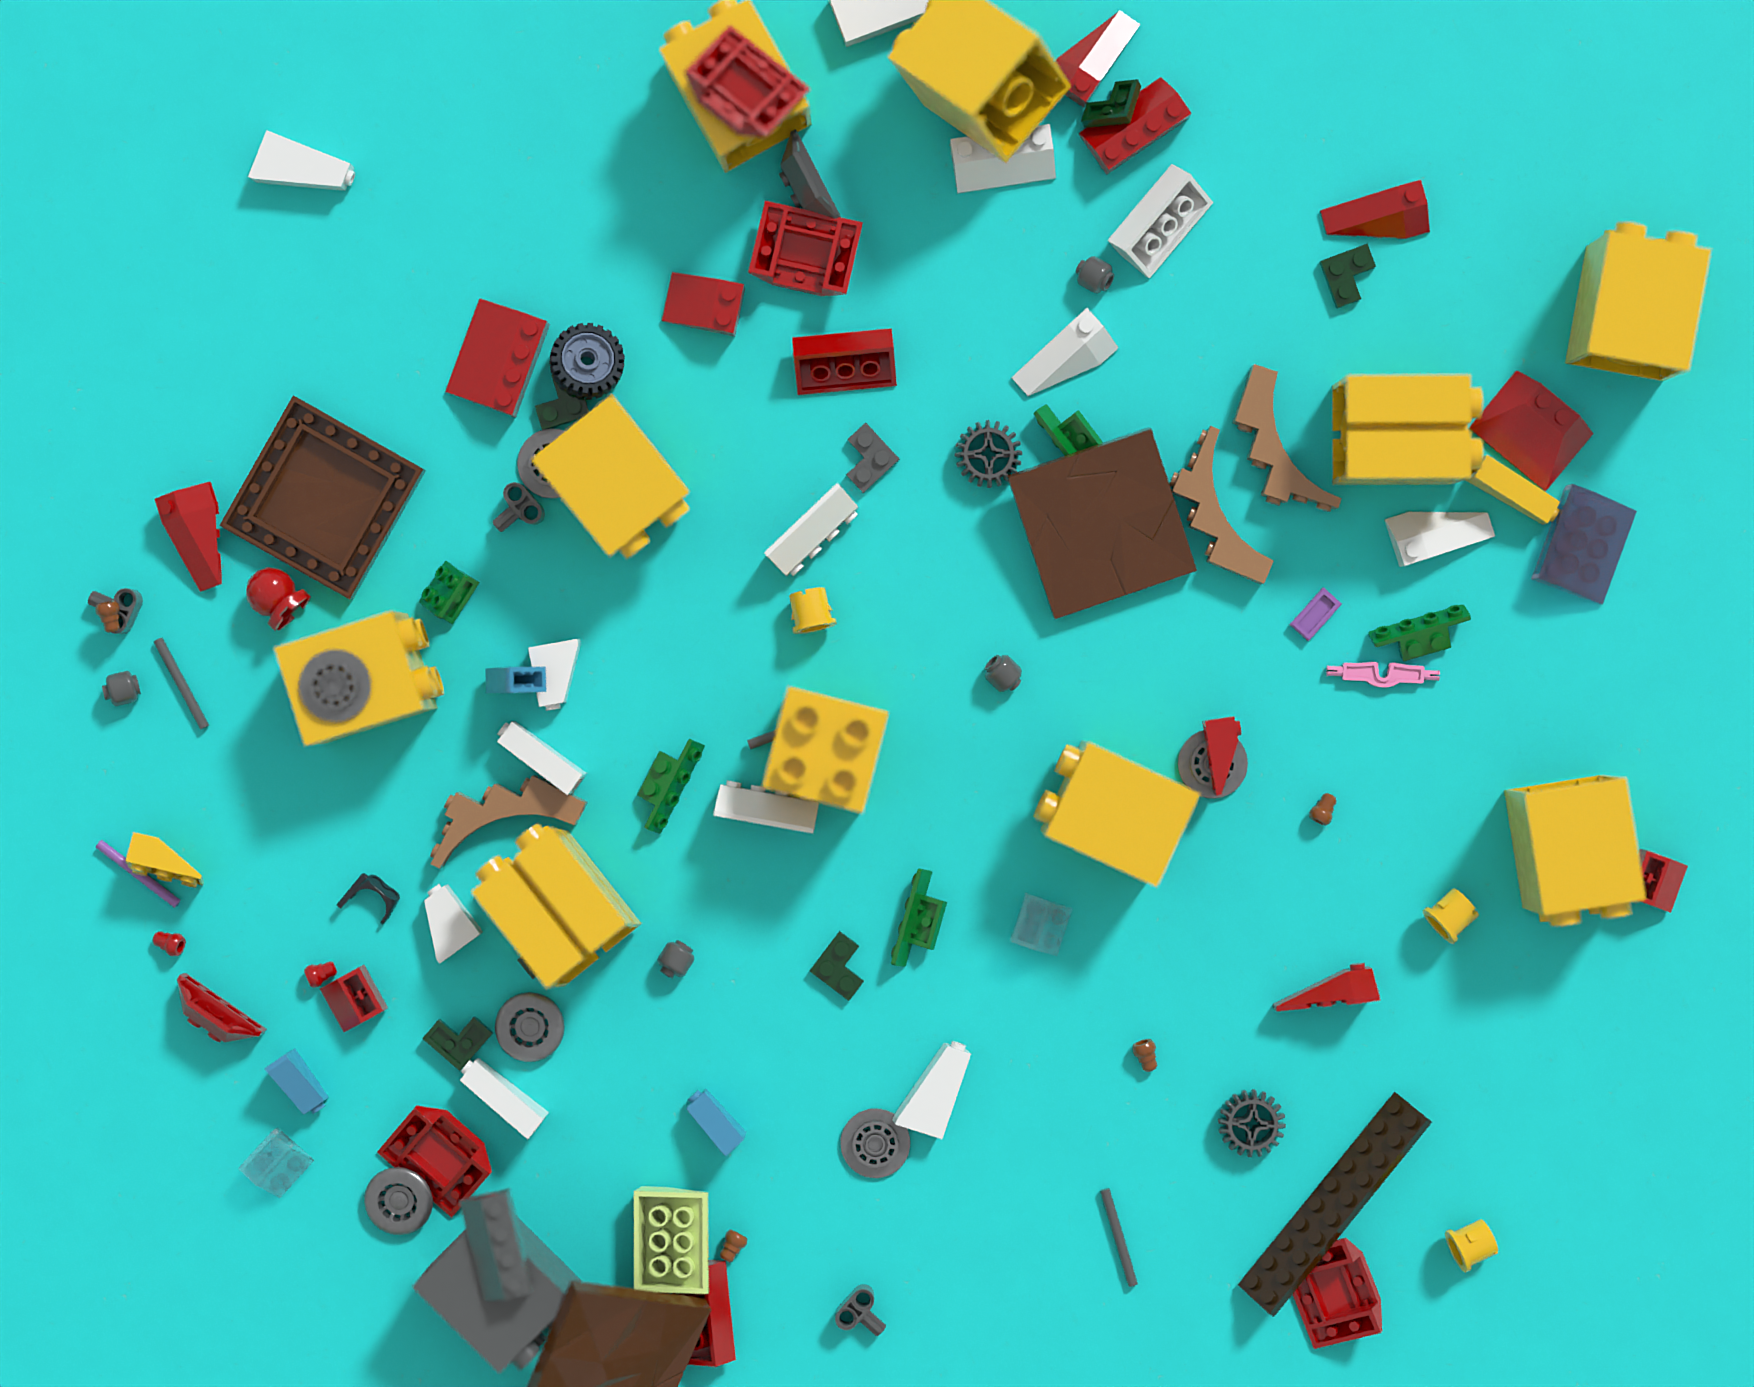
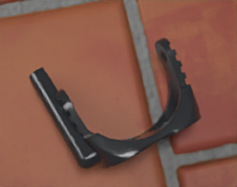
[336,873,400,925]

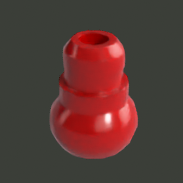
[152,931,186,956]
[304,961,337,988]

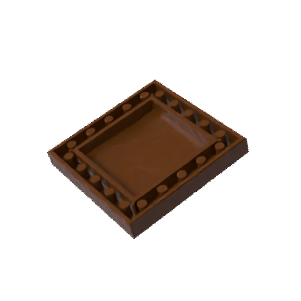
[219,395,426,600]
[1007,427,1197,619]
[527,1280,711,1387]

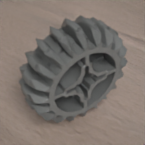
[955,420,1022,488]
[1218,1089,1286,1157]

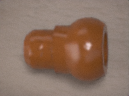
[95,600,120,633]
[1309,793,1337,826]
[1132,1039,1157,1072]
[720,1229,747,1262]

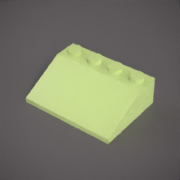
[634,1186,709,1294]

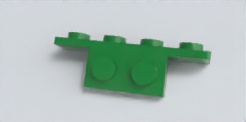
[1033,404,1103,456]
[1368,604,1471,662]
[637,739,705,834]
[891,868,947,967]

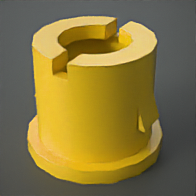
[789,587,837,634]
[1423,888,1479,944]
[1445,1219,1498,1273]

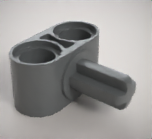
[493,482,545,532]
[88,588,143,634]
[835,1284,886,1336]

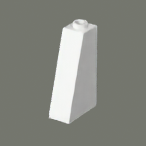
[829,0,929,47]
[248,130,355,191]
[497,721,587,795]
[892,1041,971,1139]
[460,1058,549,1139]

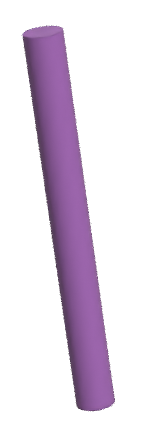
[96,840,181,908]

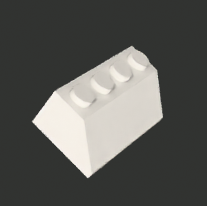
[950,124,1056,194]
[1107,164,1214,279]
[764,483,858,576]
[714,780,819,833]

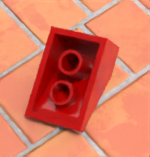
[662,272,745,337]

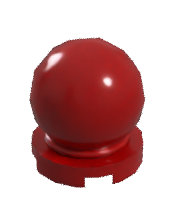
[246,567,311,631]

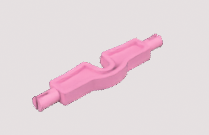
[1326,662,1440,688]

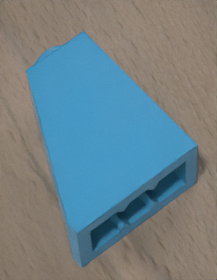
[485,667,546,693]
[264,1049,329,1115]
[686,1089,746,1156]

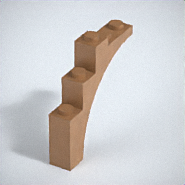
[1233,364,1341,512]
[1169,426,1273,585]
[430,775,588,868]

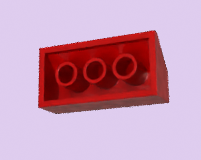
[1079,77,1191,175]
[792,328,897,395]
[672,1260,736,1367]

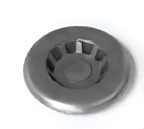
[518,429,565,498]
[299,650,371,722]
[1178,730,1248,798]
[495,992,564,1062]
[841,1108,910,1178]
[364,1167,433,1235]

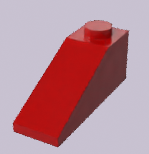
[1202,716,1241,796]

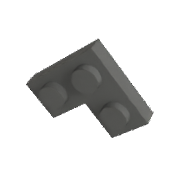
[846,422,900,493]

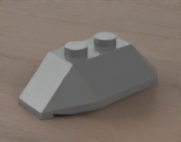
[779,129,841,219]

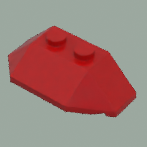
[177,973,267,1042]

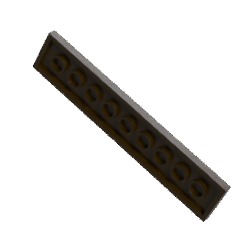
[1238,1092,1432,1317]

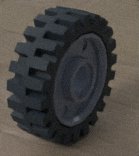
[550,323,625,400]

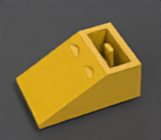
[126,832,204,888]

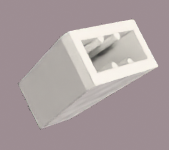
[528,639,581,711]
[424,884,483,964]

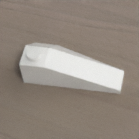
[1011,308,1118,396]
[1385,512,1495,567]

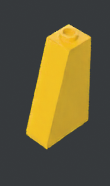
[1466,455,1560,525]

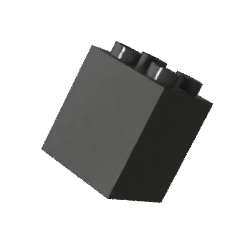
[412,1217,582,1373]

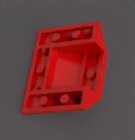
[684,25,810,138]
[748,201,863,296]
[1469,370,1593,491]
[377,1106,492,1218]
[1293,1238,1382,1349]

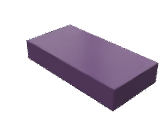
[1289,587,1342,641]

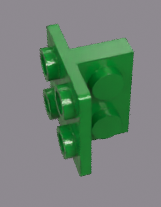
[419,561,480,624]

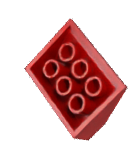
[445,299,550,418]

